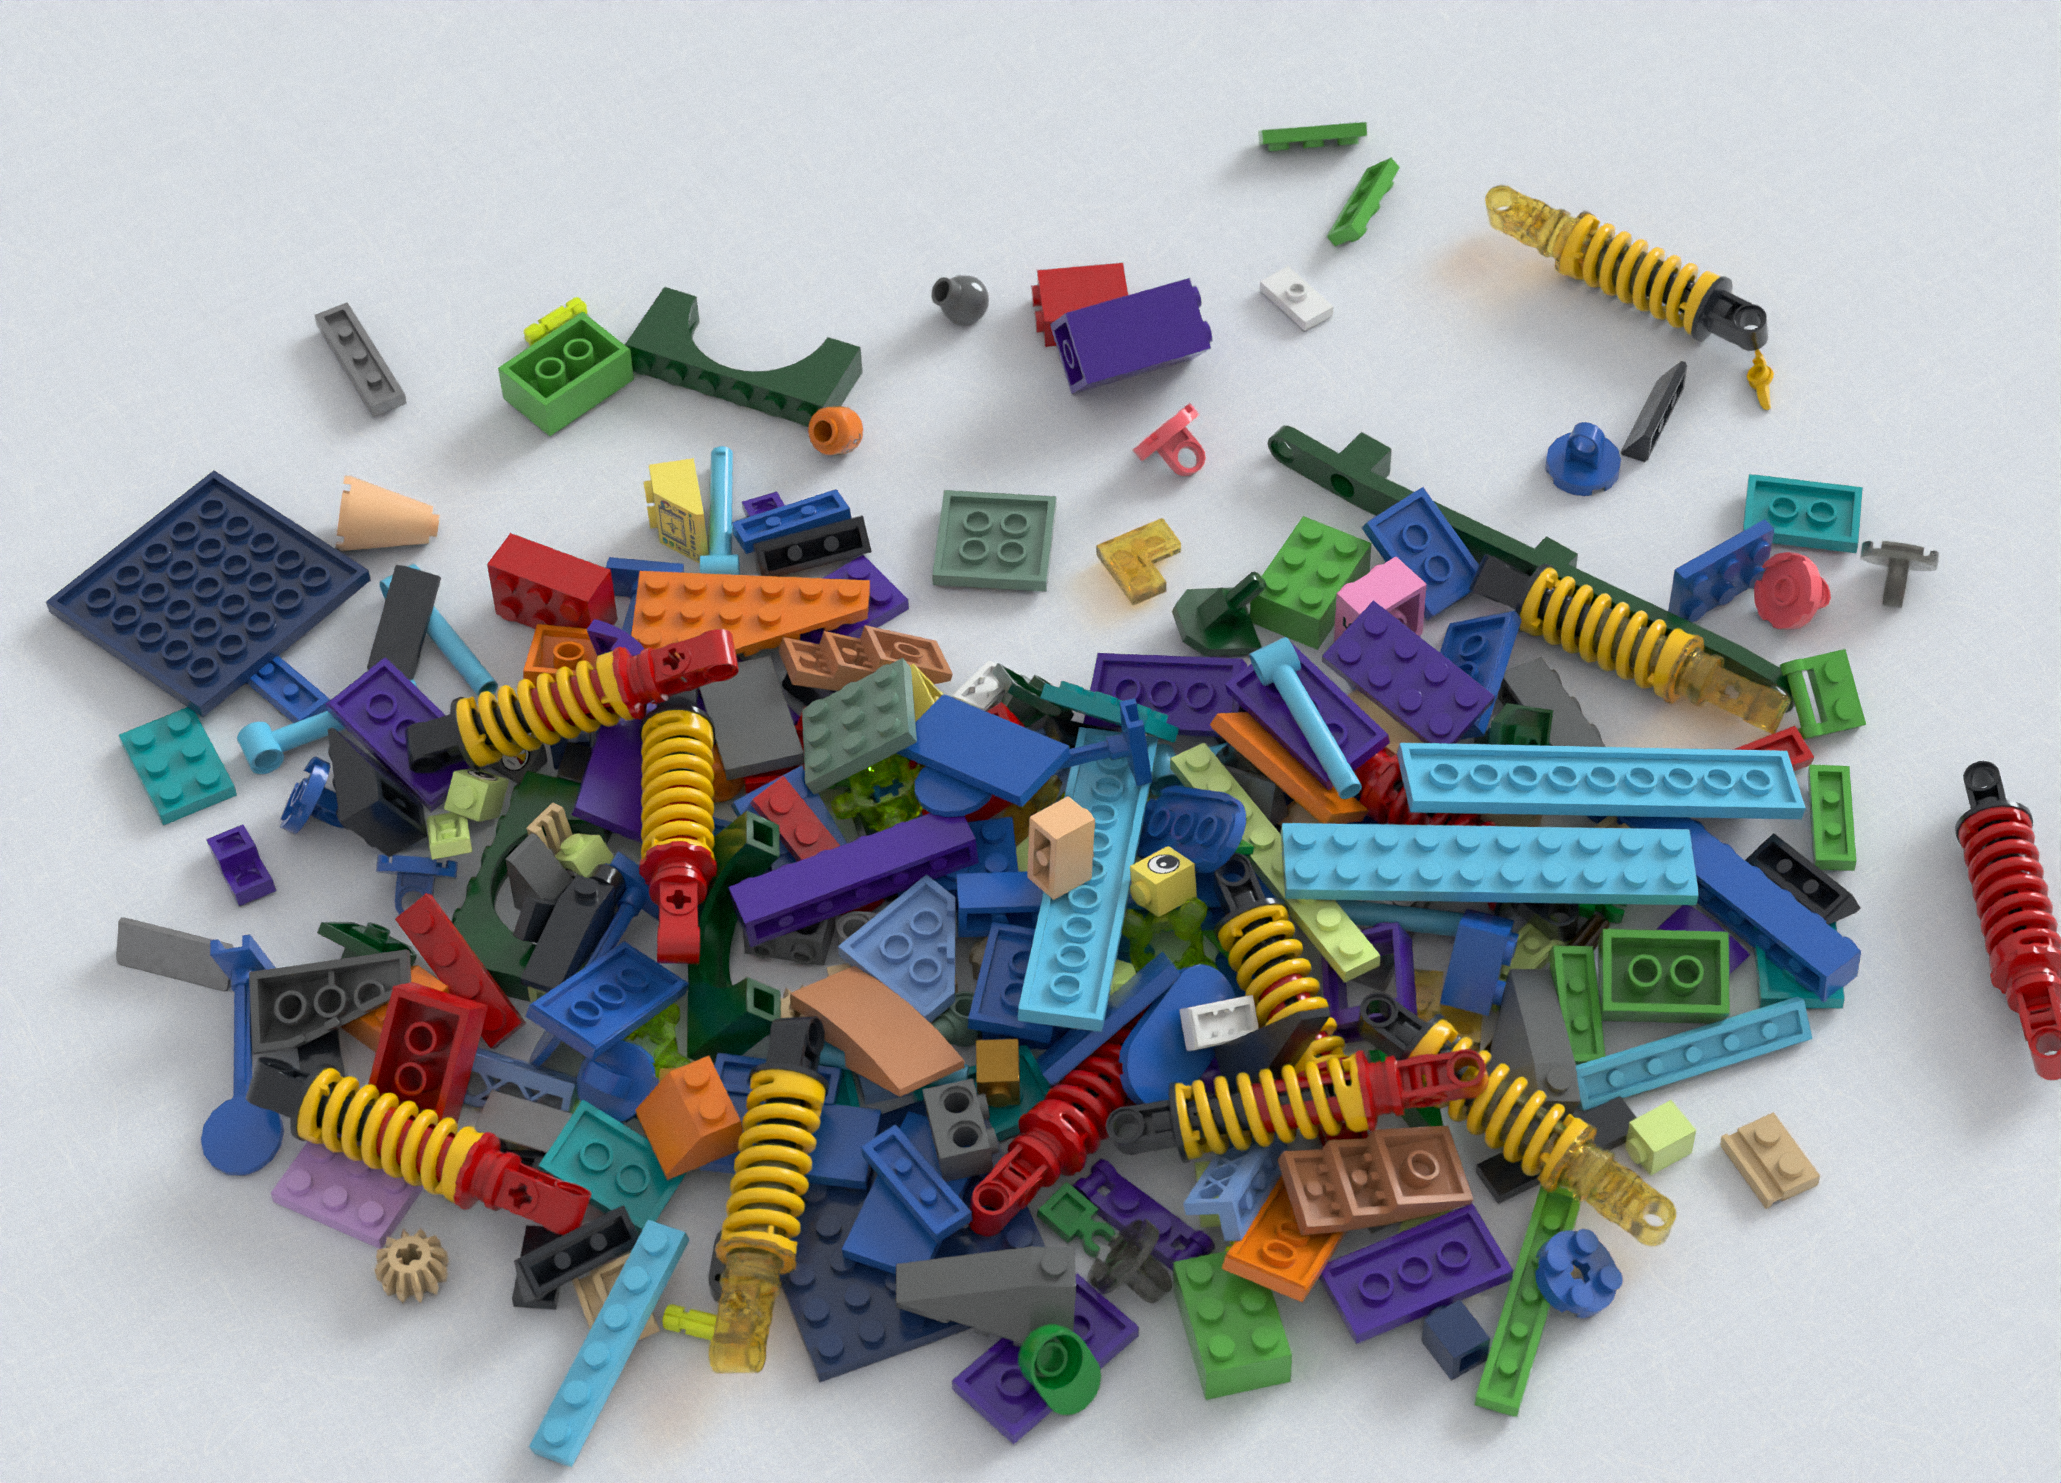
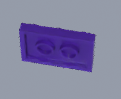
[800,555,909,644]

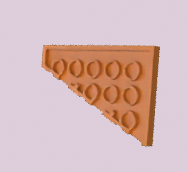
[631,571,870,658]

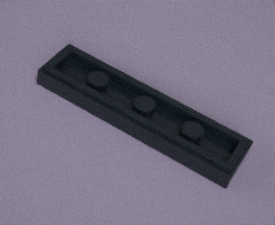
[1476,1096,1637,1204]

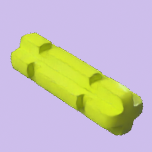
[523,297,588,346]
[662,1304,747,1347]

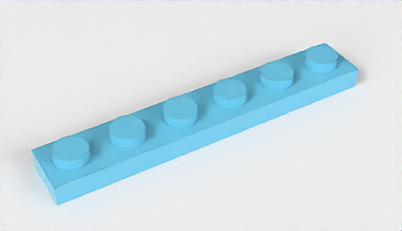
[1576,997,1813,1111]
[529,1220,690,1467]

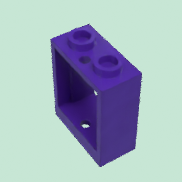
[1321,922,1418,1044]

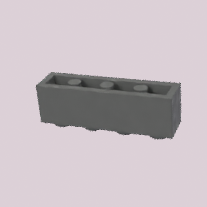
[1498,657,1606,747]

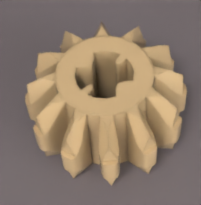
[375,1228,449,1303]

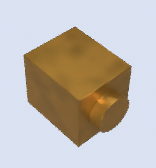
[976,1039,1020,1108]

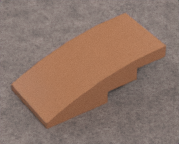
[778,625,953,691]
[790,966,965,1097]
[1277,1126,1474,1235]

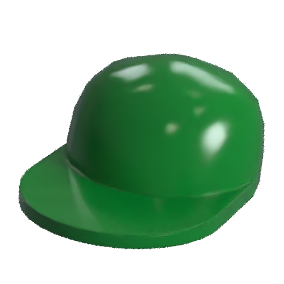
[1018,1324,1101,1415]

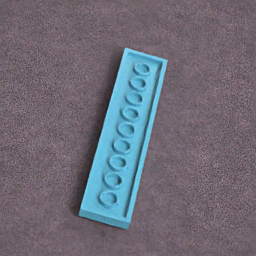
[1018,727,1158,1032]
[1397,743,1806,819]
[1281,823,1699,905]

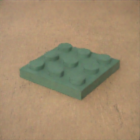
[932,490,1056,592]
[802,658,917,794]

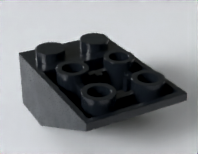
[328,727,428,857]

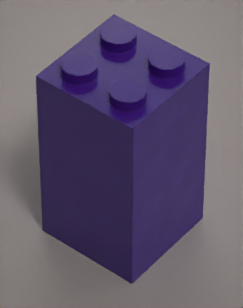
[1050,278,1213,394]

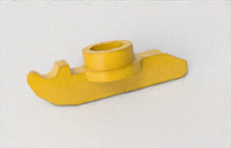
[1747,349,1774,410]

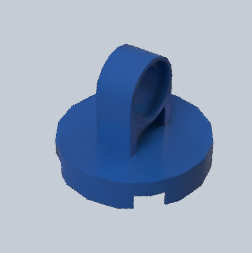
[1545,422,1621,496]
[280,756,344,834]
[376,855,458,915]
[577,1040,659,1124]

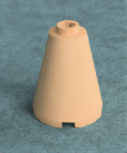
[335,475,440,551]

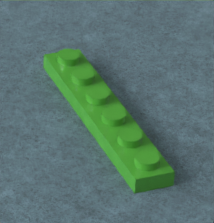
[1474,1184,1584,1417]

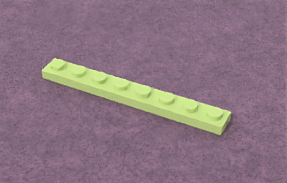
[1170,742,1380,983]

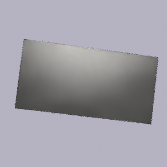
[698,656,805,780]

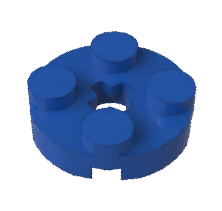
[1535,1228,1623,1318]

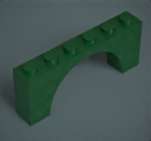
[625,287,862,427]
[451,771,613,1002]
[687,810,781,1066]

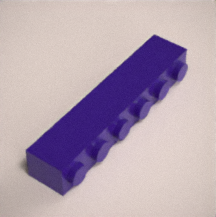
[729,813,979,947]

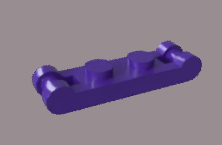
[1072,1158,1215,1271]

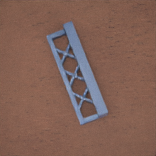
[463,1047,579,1112]
[1183,1132,1288,1241]

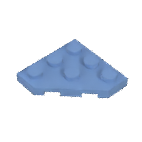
[838,874,956,1023]

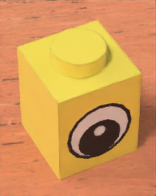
[1130,846,1197,917]

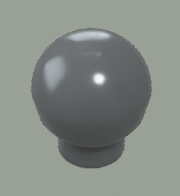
[931,275,989,325]

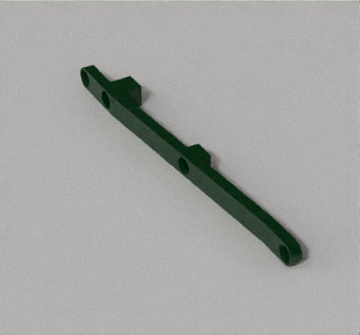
[1268,426,1795,713]

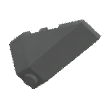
[249,950,411,1054]
[1486,969,1580,1123]
[896,1247,1076,1348]

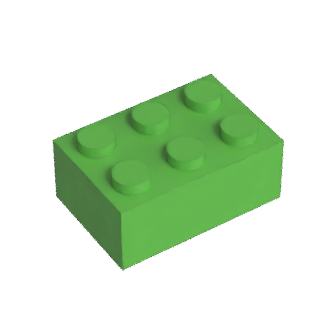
[498,312,634,436]
[1250,516,1372,650]
[1598,929,1730,1024]
[1173,1250,1292,1400]

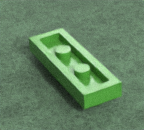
[1258,122,1367,151]
[1326,157,1400,246]
[1807,764,1857,871]
[1549,946,1606,1065]

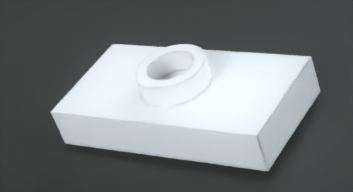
[1260,266,1334,331]
[951,660,1021,712]
[1179,995,1259,1051]

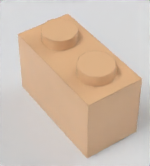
[1027,796,1095,900]

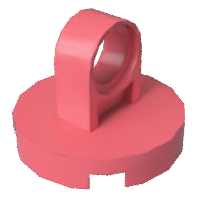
[1133,403,1206,476]
[1754,552,1831,630]

